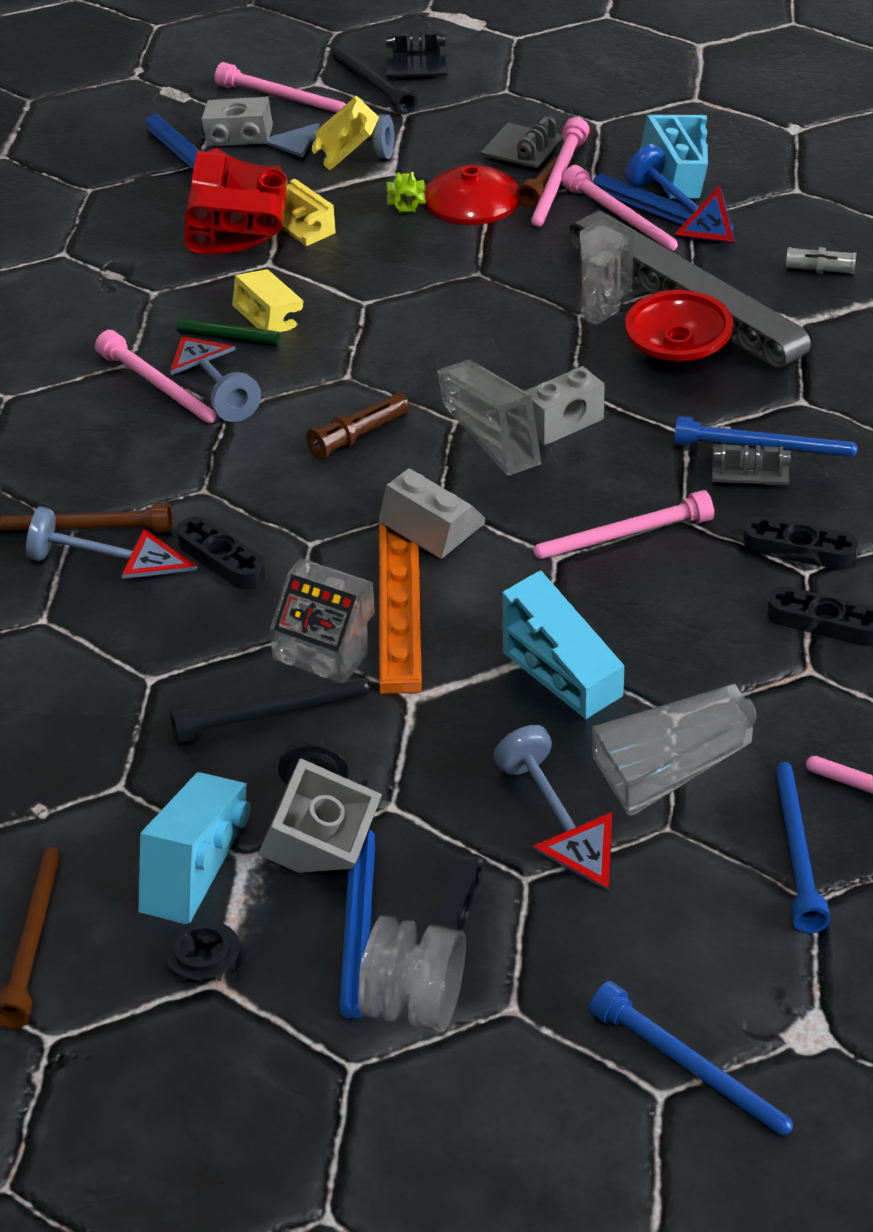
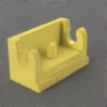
[312,96,379,170]
[281,179,335,246]
[232,269,303,332]

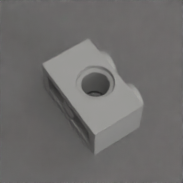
[202,97,273,147]
[523,366,605,446]

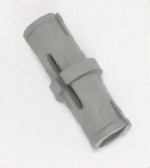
[786,247,856,275]

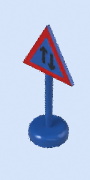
[625,144,736,244]

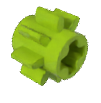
[386,172,426,213]

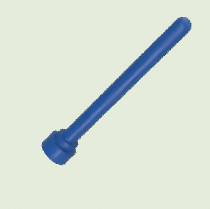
[674,416,858,457]
[775,762,831,933]
[589,981,793,1135]

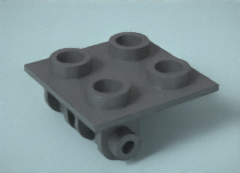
[480,116,563,168]
[712,442,791,485]

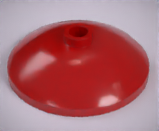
[424,164,519,225]
[625,290,733,362]

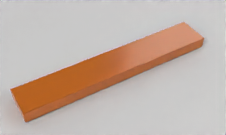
[379,522,422,694]

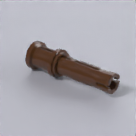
[306,392,410,460]

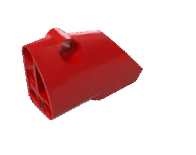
[184,148,287,255]

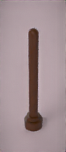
[516,125,593,208]
[0,503,173,534]
[0,846,60,1028]

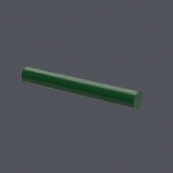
[177,318,280,345]

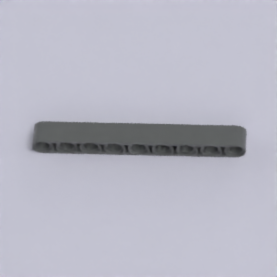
[568,211,811,368]

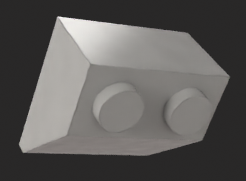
[378,468,486,559]
[258,758,382,873]

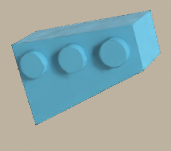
[640,115,708,200]
[502,570,624,719]
[138,772,251,924]

